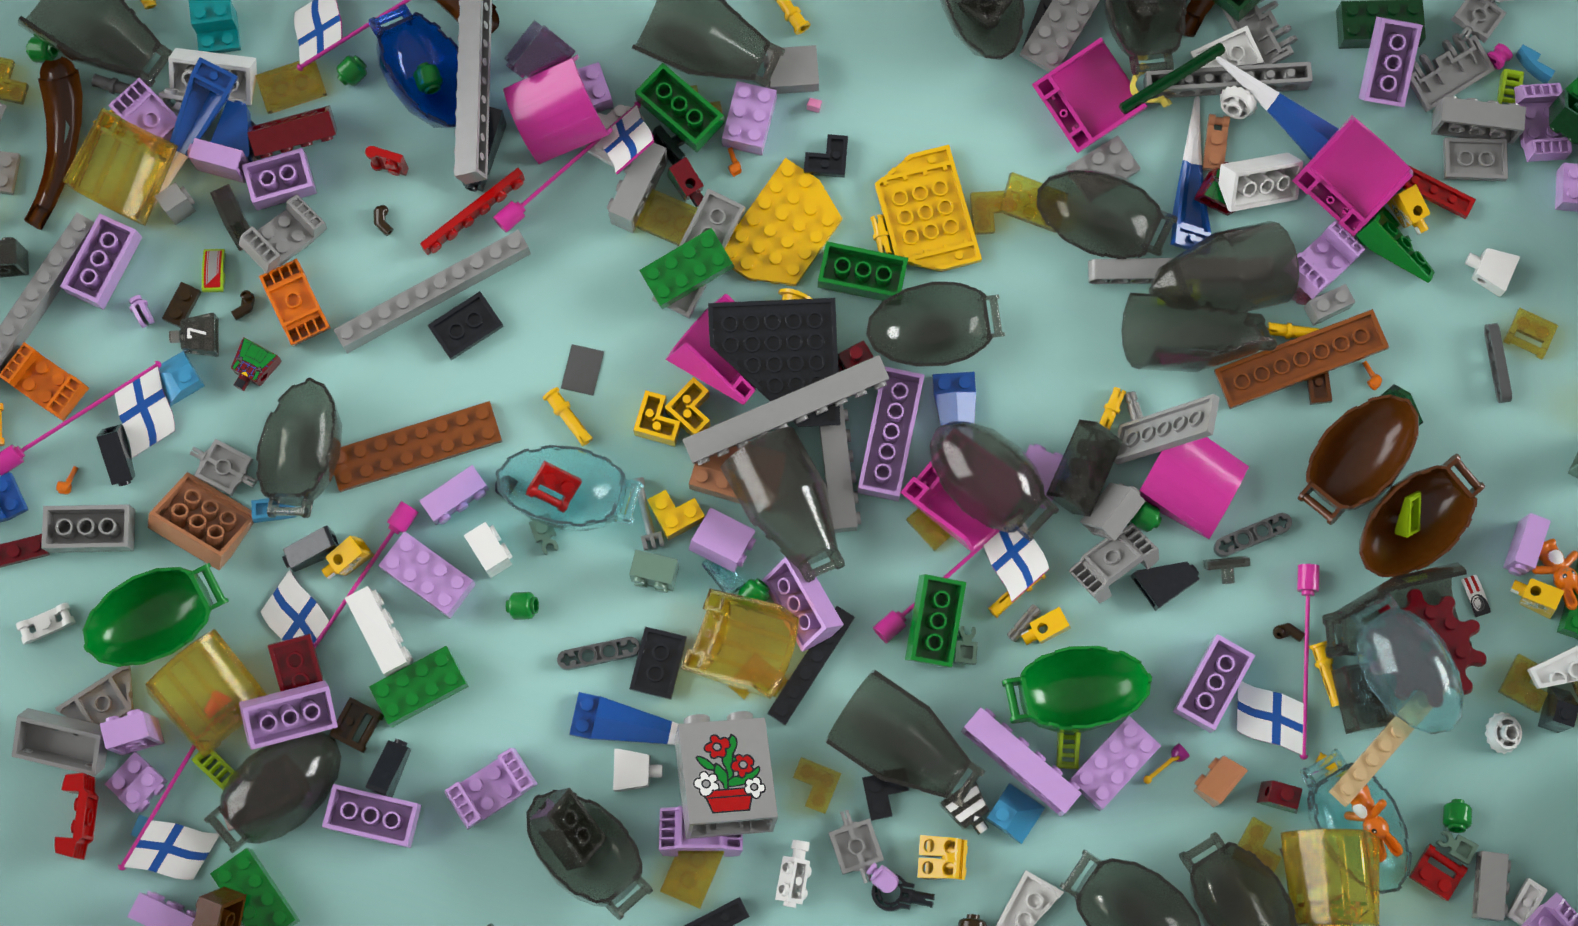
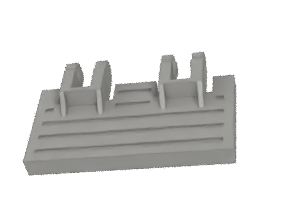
[1221,0,1298,65]
[1410,33,1495,112]

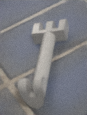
[631,477,665,551]

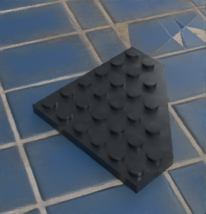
[708,298,841,427]

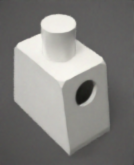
[1465,248,1520,297]
[613,749,663,792]

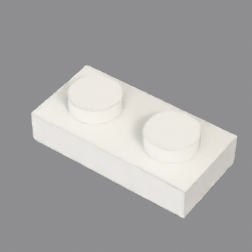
[1506,878,1548,925]

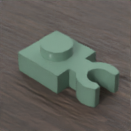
[528,514,559,555]
[954,626,978,665]
[1436,830,1479,865]

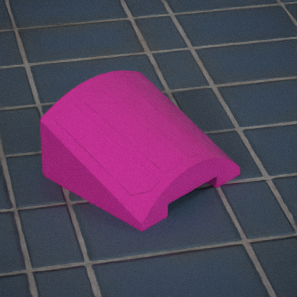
[1032,37,1148,153]
[503,54,613,164]
[1292,115,1413,237]
[665,294,756,405]
[900,428,1026,553]
[1139,437,1249,539]

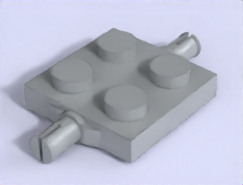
[1451,0,1507,43]
[190,439,257,496]
[828,810,884,883]

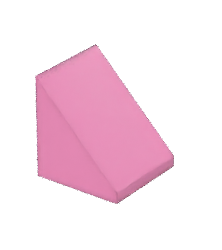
[807,98,822,113]

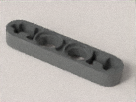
[1484,323,1512,403]
[1213,513,1292,558]
[557,637,640,670]

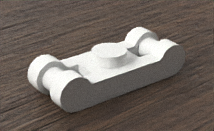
[15,602,76,645]

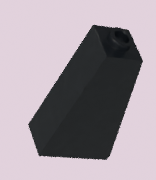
[462,106,507,192]

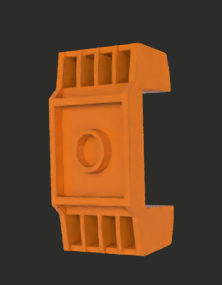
[259,258,331,346]
[0,342,89,422]

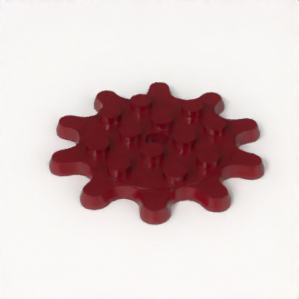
[1364,589,1487,708]

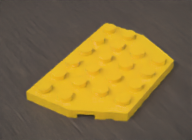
[875,145,982,272]
[725,158,842,286]

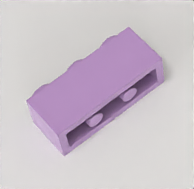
[419,465,489,525]

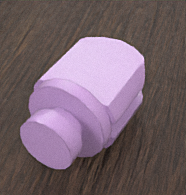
[129,295,155,328]
[866,862,899,893]

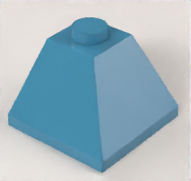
[159,351,205,407]
[985,783,1045,844]

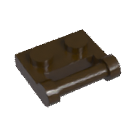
[329,697,384,753]

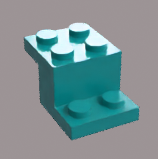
[189,0,241,53]

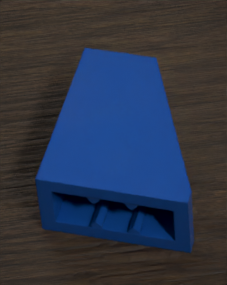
[211,100,253,162]

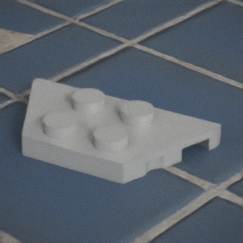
[55,665,134,725]

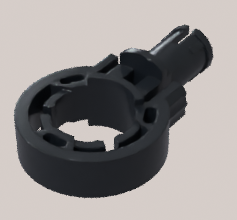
[872,874,935,912]

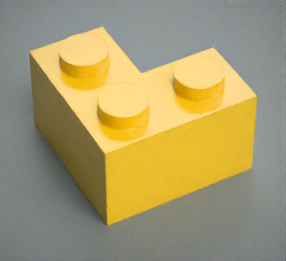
[665,377,711,435]
[633,390,681,447]
[647,490,705,541]

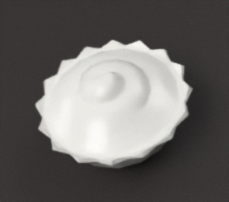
[1220,85,1258,119]
[1485,712,1522,754]

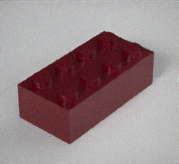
[247,105,337,158]

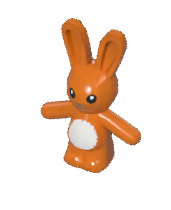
[1532,539,1578,610]
[1344,785,1403,862]

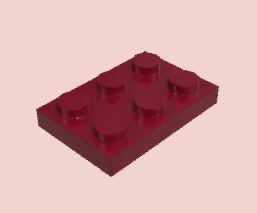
[268,633,324,692]

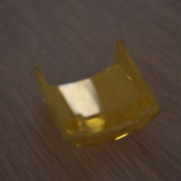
[63,108,178,226]
[680,589,799,699]
[145,629,267,758]
[1280,829,1379,926]

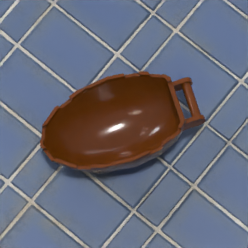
[1298,394,1419,525]
[1359,454,1485,577]

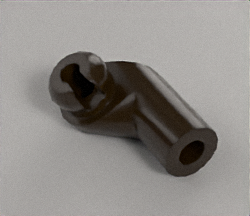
[374,205,393,236]
[231,290,255,320]
[1273,623,1305,642]

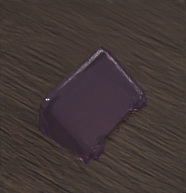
[504,20,576,78]

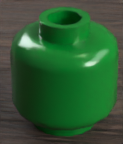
[26,36,59,63]
[336,55,367,86]
[413,62,443,95]
[1130,501,1162,532]
[738,578,770,610]
[505,592,539,620]
[1443,799,1472,833]

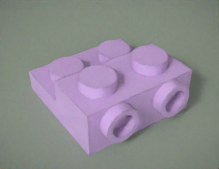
[104,752,167,814]

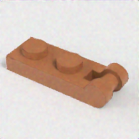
[1202,114,1230,171]

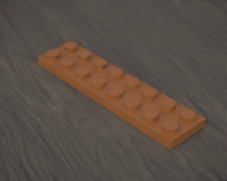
[1214,309,1389,409]
[327,401,502,492]

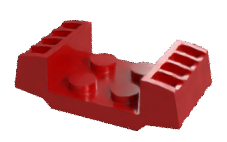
[54,773,99,860]

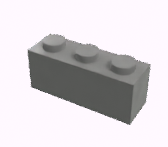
[1472,851,1511,921]

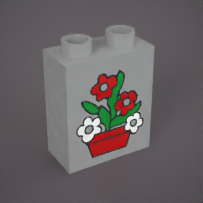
[675,711,778,839]

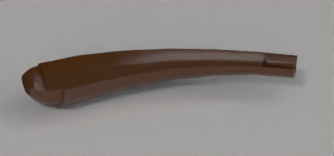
[24,56,83,231]

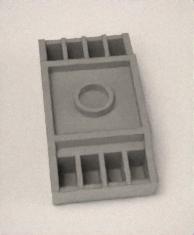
[238,195,327,274]
[1069,523,1159,603]

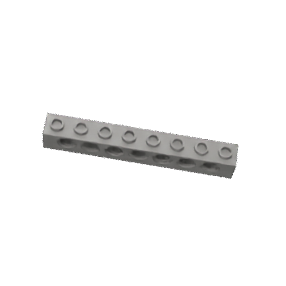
[1143,62,1313,99]

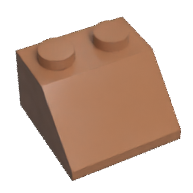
[1193,756,1248,808]

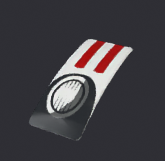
[1461,575,1491,617]

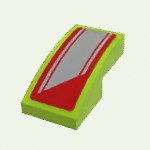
[202,249,226,293]

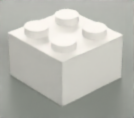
[464,522,513,578]

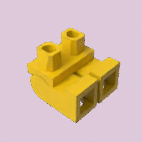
[917,835,968,880]

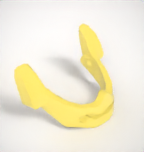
[1130,62,1173,108]

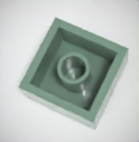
[629,550,679,593]

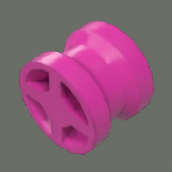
[1487,43,1513,70]

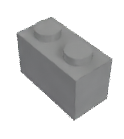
[154,182,196,225]
[1304,284,1355,326]

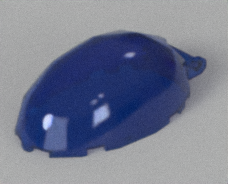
[368,4,459,129]

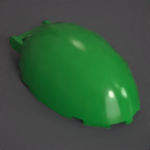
[82,563,229,667]
[1002,646,1152,733]

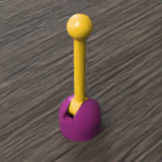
[1143,743,1190,784]

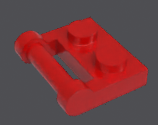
[365,146,409,176]
[526,461,582,513]
[1409,844,1468,901]

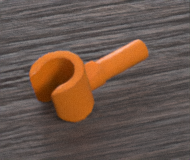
[728,147,742,177]
[1362,361,1382,390]
[56,466,79,494]

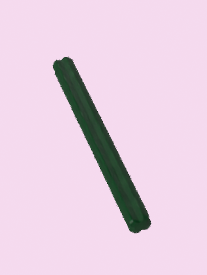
[1119,43,1226,114]

